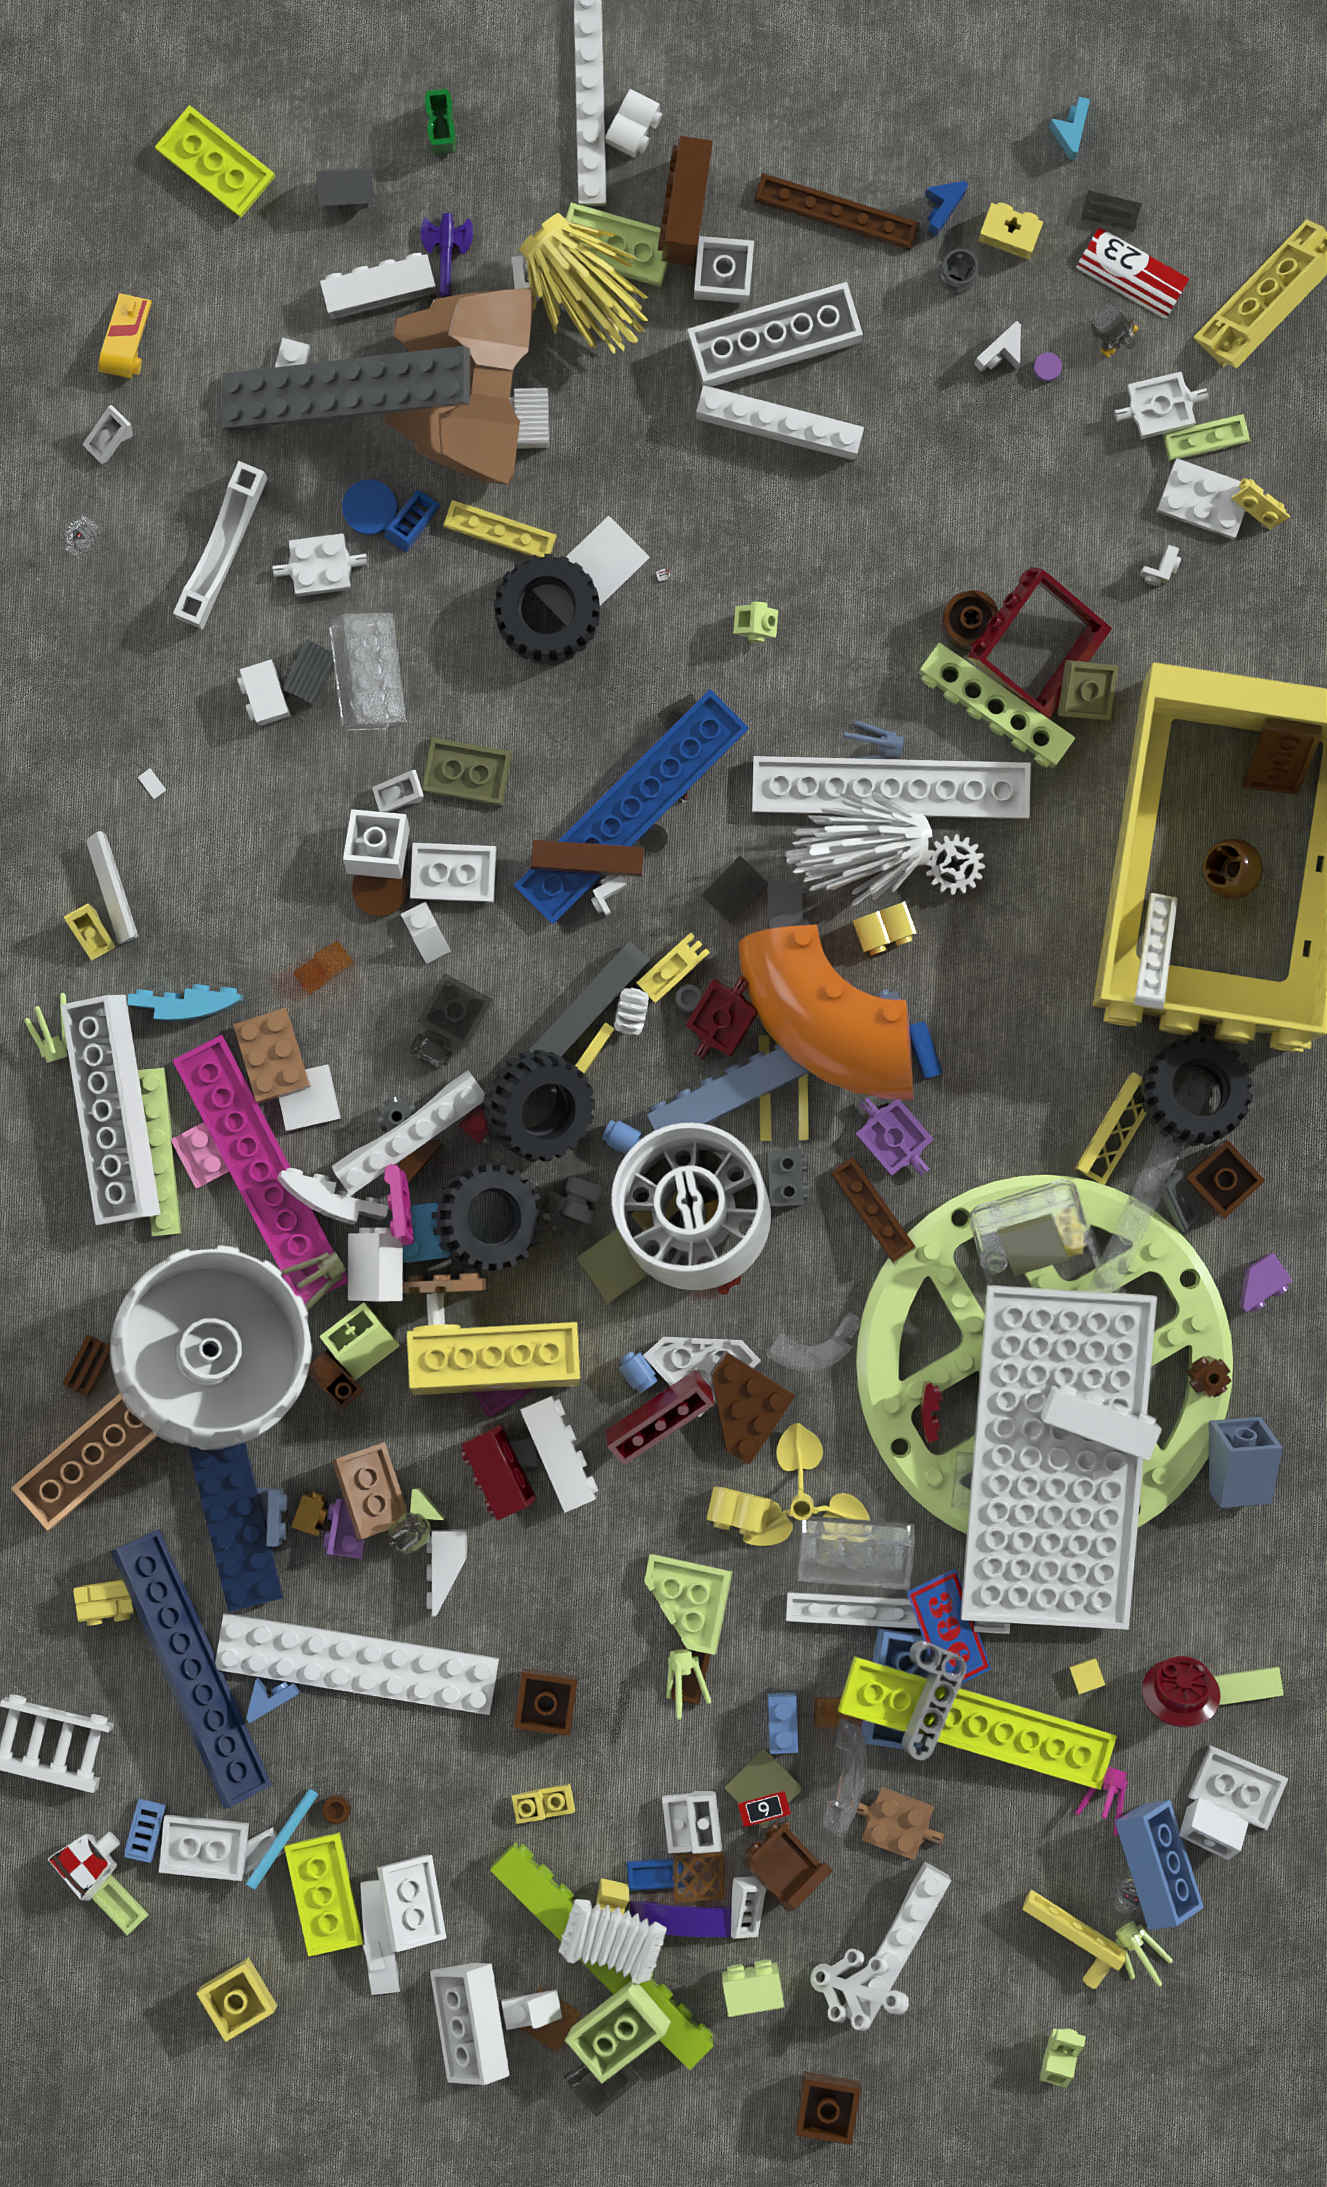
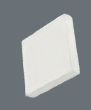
[279,1065,341,1131]

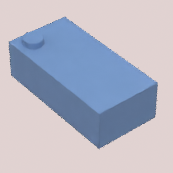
[860,1628,930,1749]
[1115,1800,1204,1930]

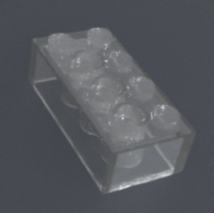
[329,613,407,731]
[797,1516,915,1590]

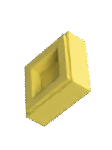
[1069,1658,1105,1694]

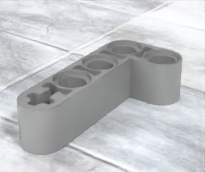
[902,1641,966,1760]

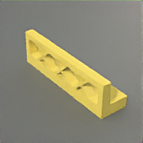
[1075,1072,1147,1185]

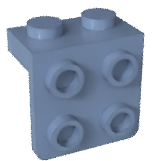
[257,1487,287,1546]

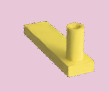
[1022,1890,1127,1989]

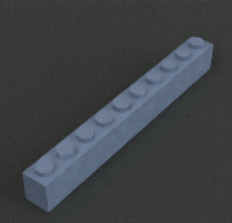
[647,989,911,1131]

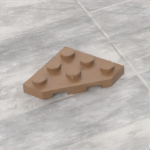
[402,1273,487,1293]

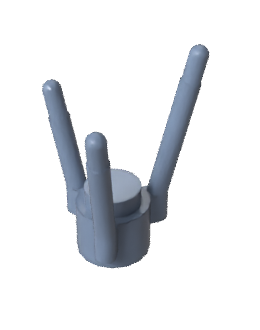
[843,721,904,759]

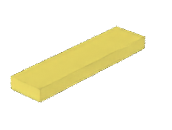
[443,500,557,558]

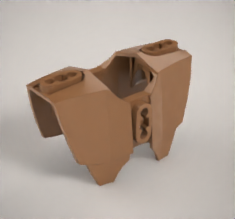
[384,288,534,485]

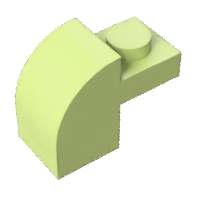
[1040,2029,1086,2088]

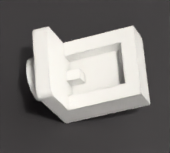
[1139,545,1181,586]
[591,875,627,917]

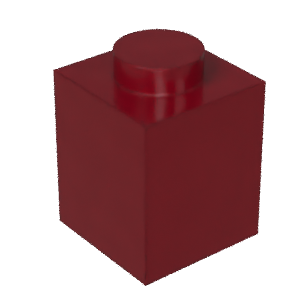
[458,1106,491,1145]

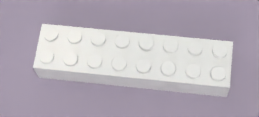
[61,995,161,1225]

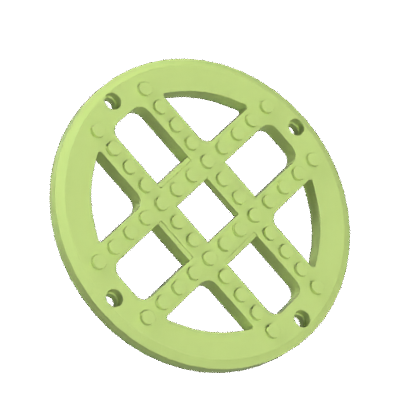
[856,1175,1233,1534]

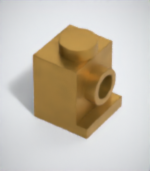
[291,1491,328,1536]

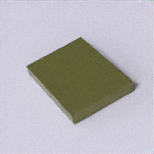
[421,737,513,807]

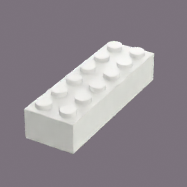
[687,282,863,387]

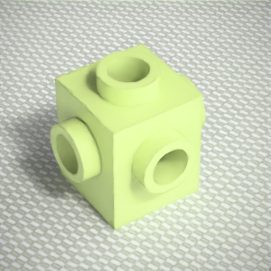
[733,602,778,643]

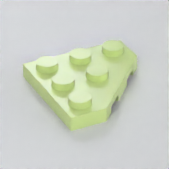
[644,1554,733,1655]

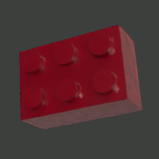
[461,1424,537,1521]

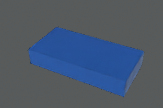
[627,1858,684,1891]

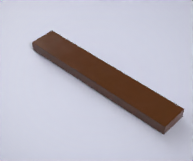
[754,173,920,251]

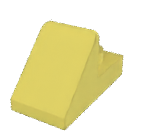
[64,903,115,961]
[596,1878,629,1915]

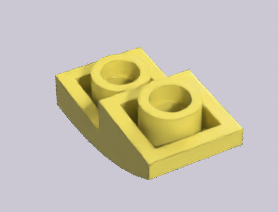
[511,1784,575,1824]

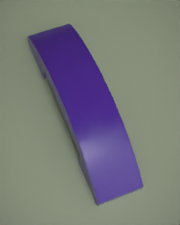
[630,1900,742,1937]

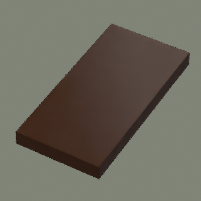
[1243,719,1322,794]

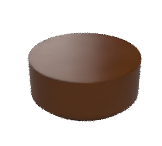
[322,1795,351,1824]

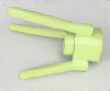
[24,993,68,1063]
[666,1649,711,1720]
[1114,1921,1173,1987]

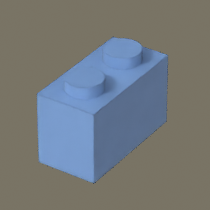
[767,1692,798,1754]

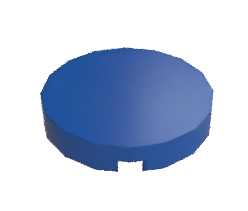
[342,479,397,536]

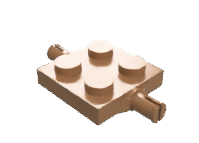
[851,1786,944,1860]

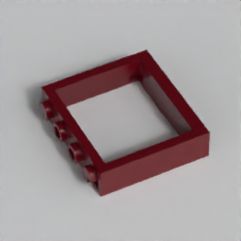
[967,567,1112,718]

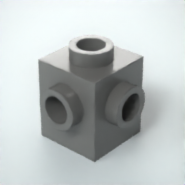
[377,1096,417,1132]

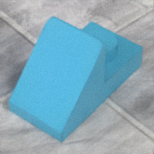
[1049,97,1090,160]

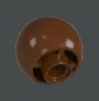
[1202,838,1264,899]

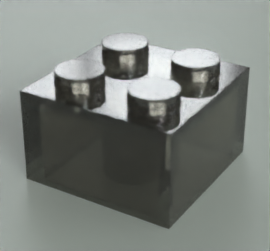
[417,973,495,1050]

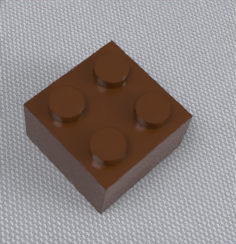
[1184,1140,1266,1219]
[514,1668,578,1736]
[795,2071,861,2145]

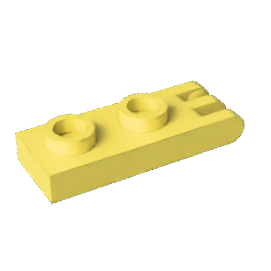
[637,933,710,1004]

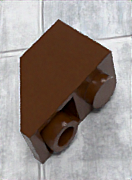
[307,1350,364,1410]

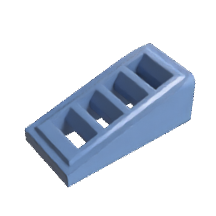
[124,1798,166,1863]

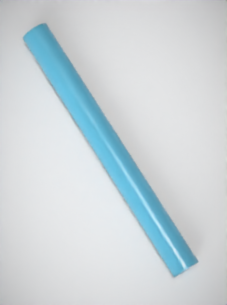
[246,1788,318,1890]

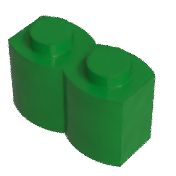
[425,89,457,155]

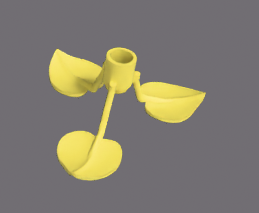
[743,1423,871,1546]

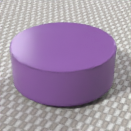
[1034,353,1062,382]

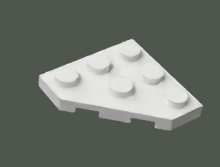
[643,1337,761,1418]

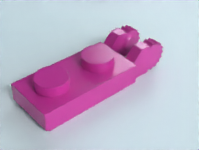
[384,1164,414,1245]

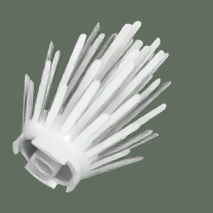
[785,790,933,906]

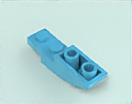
[127,984,244,1021]

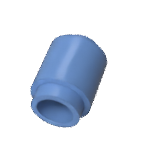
[602,1120,643,1155]
[618,1351,657,1394]

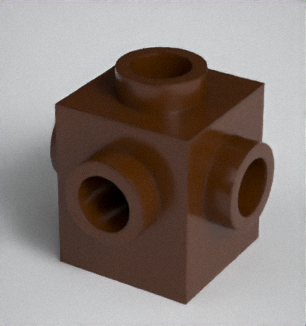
[1186,1356,1232,1398]

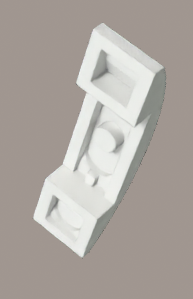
[361,1880,400,1995]

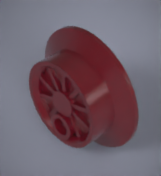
[1142,1656,1221,1728]

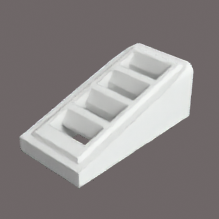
[731,1876,766,1939]

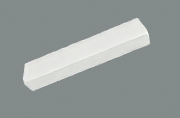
[86,831,139,944]

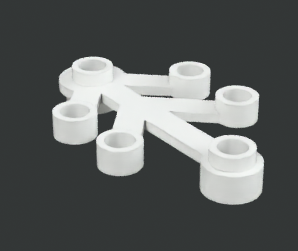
[811,1949,909,2031]

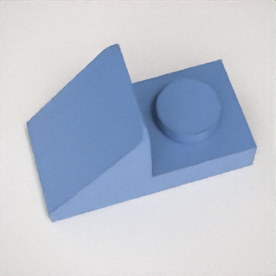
[246,1677,300,1723]

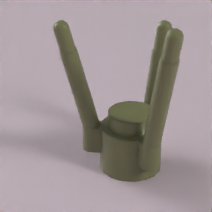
[282,1252,347,1311]

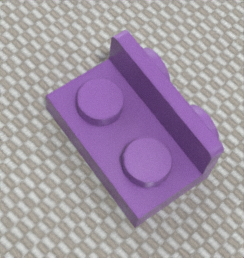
[323,1498,365,1559]

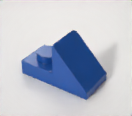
[925,181,969,237]

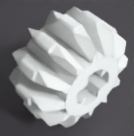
[614,988,649,1035]

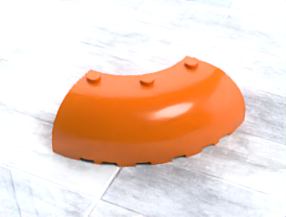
[738,925,914,1100]

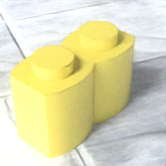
[852,902,916,956]
[707,1487,772,1537]

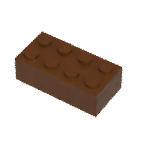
[657,136,713,266]

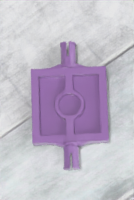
[855,1097,934,1176]

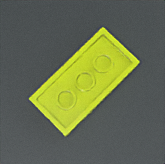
[155,105,276,218]
[284,1832,364,1957]

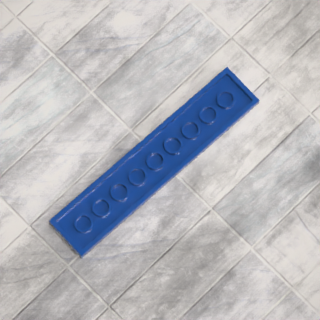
[514,689,750,925]

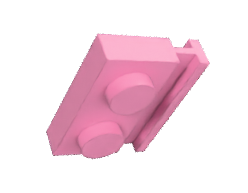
[171,1122,229,1189]

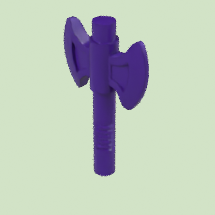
[420,213,473,297]

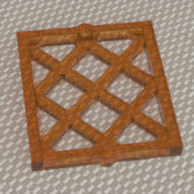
[672,1852,725,1902]

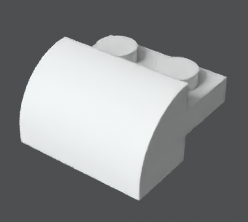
[662,1791,722,1853]

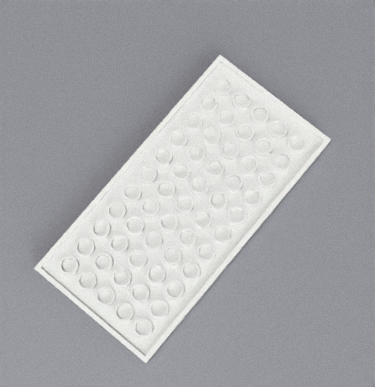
[960,1285,1157,1630]

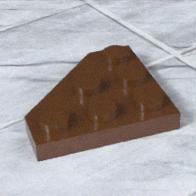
[710,1350,795,1465]

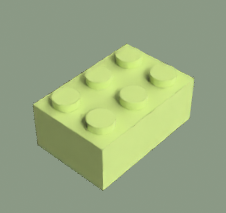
[565,1981,671,2083]

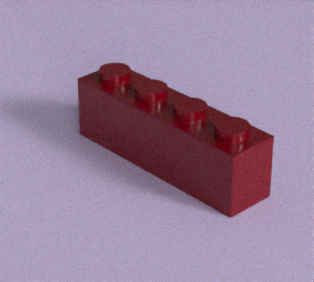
[606,1369,714,1465]

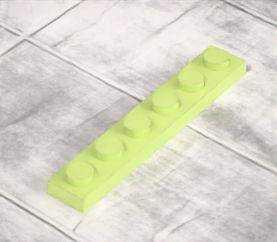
[138,1068,181,1236]

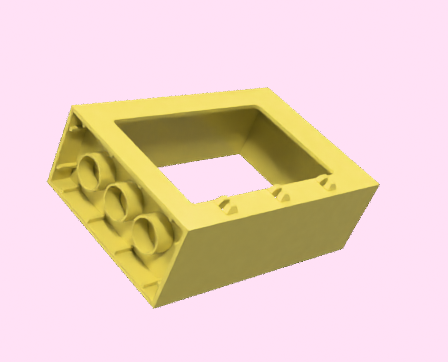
[1093,662,1327,1053]

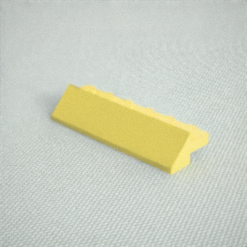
[1194,219,1327,369]

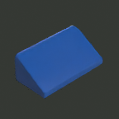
[910,1022,943,1080]

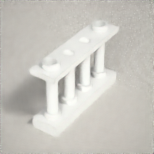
[0,1694,114,1793]

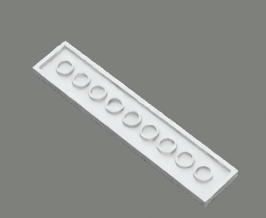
[752,756,1031,819]
[214,1613,499,1715]

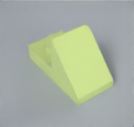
[407,1488,445,1546]

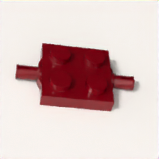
[685,976,758,1060]

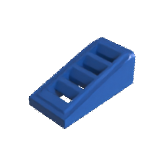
[385,489,440,552]

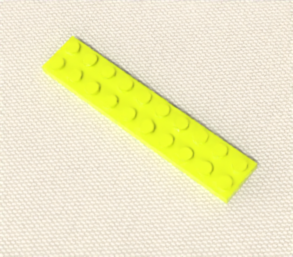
[838,1656,1117,1790]

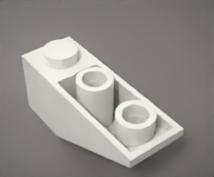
[427,1529,467,1616]

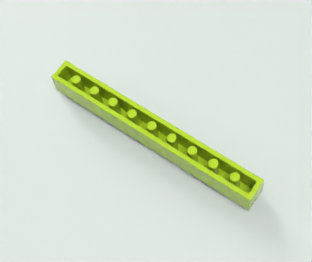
[490,1842,714,2070]

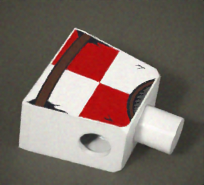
[48,1832,120,1901]

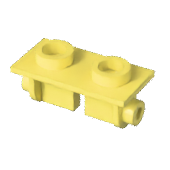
[1231,478,1290,530]

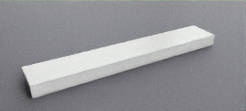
[1134,893,1178,1009]

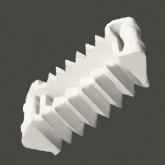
[559,1899,667,1984]

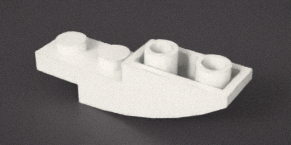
[277,1168,388,1225]

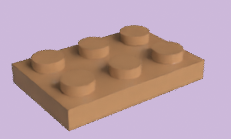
[233,1008,311,1104]
[332,1442,410,1540]

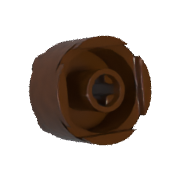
[941,590,998,651]

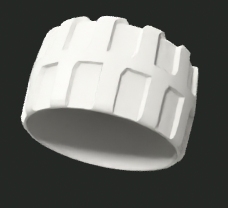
[111,1246,312,1450]

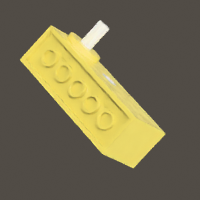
[407,1293,580,1395]

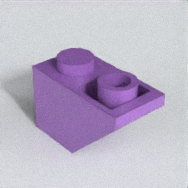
[1239,1253,1293,1313]

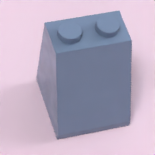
[1209,1417,1283,1508]

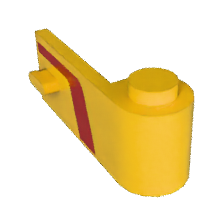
[99,293,152,379]

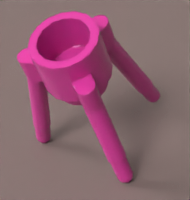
[1075,1766,1128,1836]

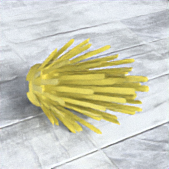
[519,213,648,354]

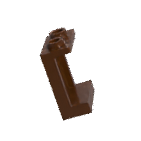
[742,1821,833,1912]

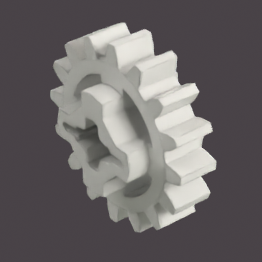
[925,834,985,896]

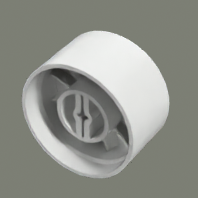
[612,1123,771,1290]

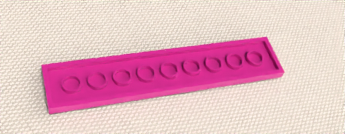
[172,1035,348,1305]

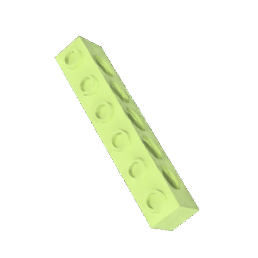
[918,642,1075,768]

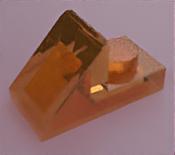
[293,941,354,996]

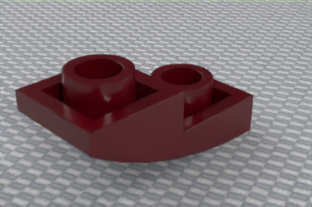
[920,1381,943,1443]

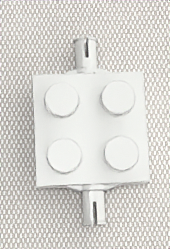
[1114,372,1209,439]
[273,533,367,597]

